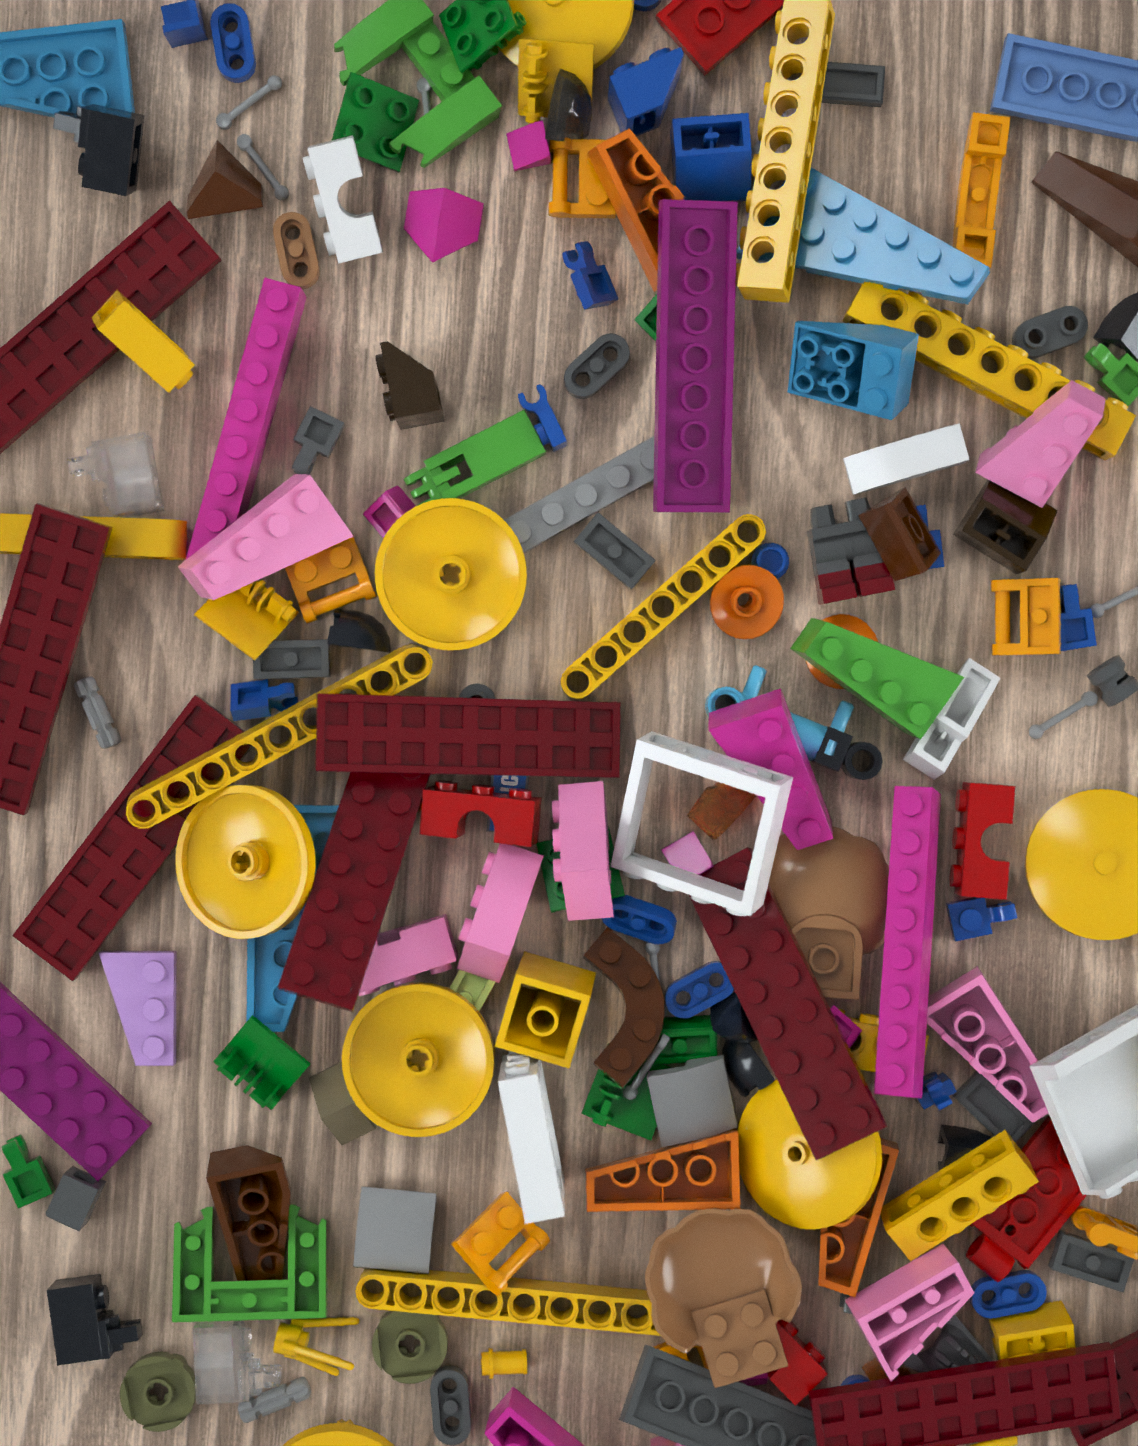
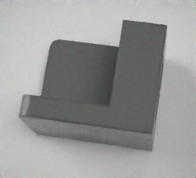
[46,1166,106,1231]

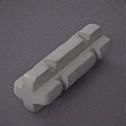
[74,677,121,749]
[238,1377,311,1423]

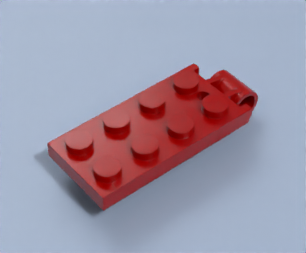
[656,0,784,76]
[966,1115,1087,1282]

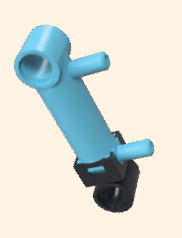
[705,665,883,780]

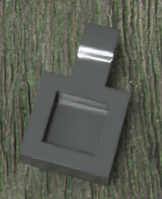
[292,406,345,475]

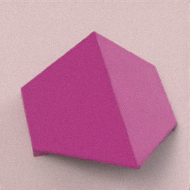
[404,188,484,263]

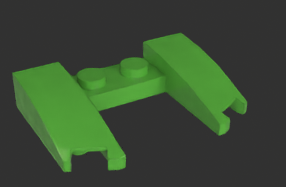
[334,0,502,168]
[172,1205,327,1322]

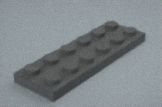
[619,1345,816,1446]

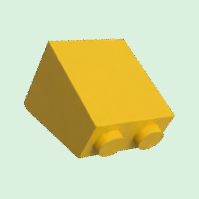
[495,951,596,1069]

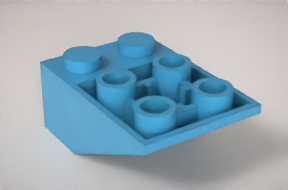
[787,321,919,420]

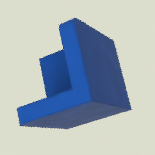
[161,0,208,48]

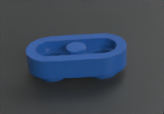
[210,3,256,83]
[602,895,677,944]
[664,961,734,1018]
[969,1270,1047,1319]

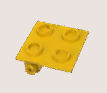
[518,38,594,123]
[194,580,299,660]

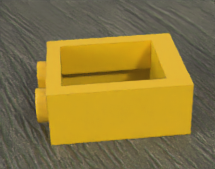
[92,290,195,393]

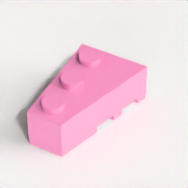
[975,380,1106,508]
[552,781,614,921]
[457,844,543,983]
[359,914,459,996]
[845,1243,974,1381]

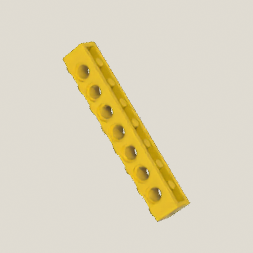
[736,0,835,303]
[842,281,1136,460]

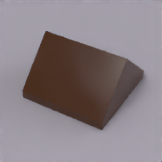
[858,487,941,581]

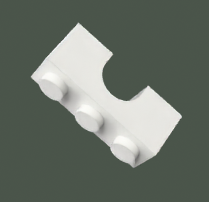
[303,135,383,264]

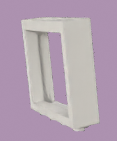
[611,731,793,916]
[498,1051,565,1224]

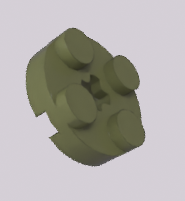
[372,1311,448,1384]
[120,1352,198,1432]

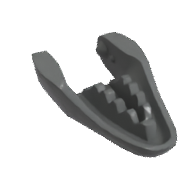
[904,1315,993,1373]

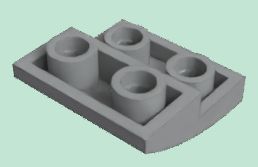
[647,1055,738,1147]
[353,1186,437,1274]

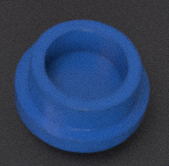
[751,543,789,579]

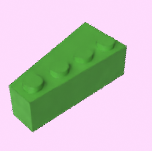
[790,618,964,739]

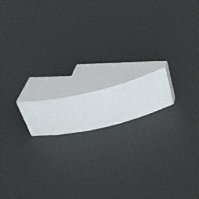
[843,423,970,495]
[903,658,1001,780]

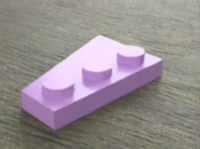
[99,951,177,1066]

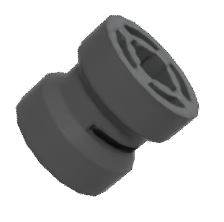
[1087,655,1138,707]

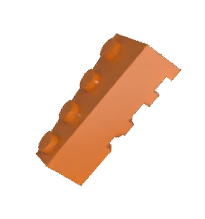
[587,128,685,292]
[585,1128,740,1212]
[818,1138,899,1297]

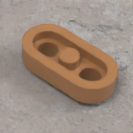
[273,212,320,290]

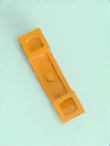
[953,112,1011,269]

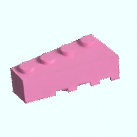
[178,474,353,600]
[927,966,1048,1123]

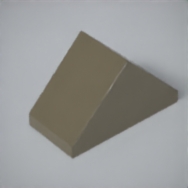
[309,1061,376,1145]

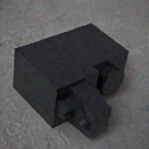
[53,104,145,196]
[47,1274,143,1366]

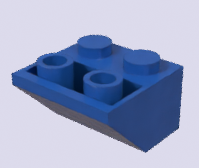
[608,47,684,137]
[670,113,752,202]

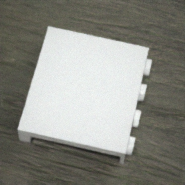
[1029,1004,1138,1199]

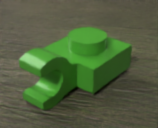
[1084,343,1138,406]

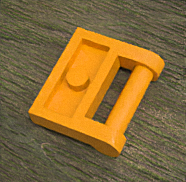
[548,137,616,218]
[285,535,377,624]
[991,578,1061,656]
[451,1191,550,1295]
[1070,1205,1138,1260]

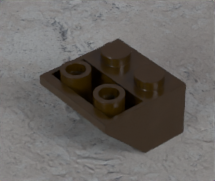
[375,341,445,430]
[953,480,1058,574]

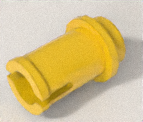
[481,1348,527,1379]

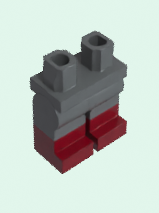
[807,497,895,605]

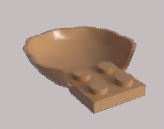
[769,826,889,1000]
[644,1208,802,1388]

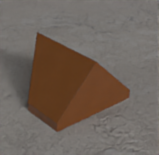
[186,140,263,219]

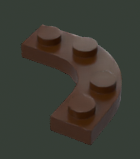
[583,927,665,1089]

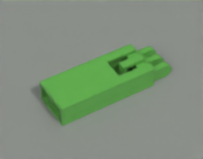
[403,410,546,506]

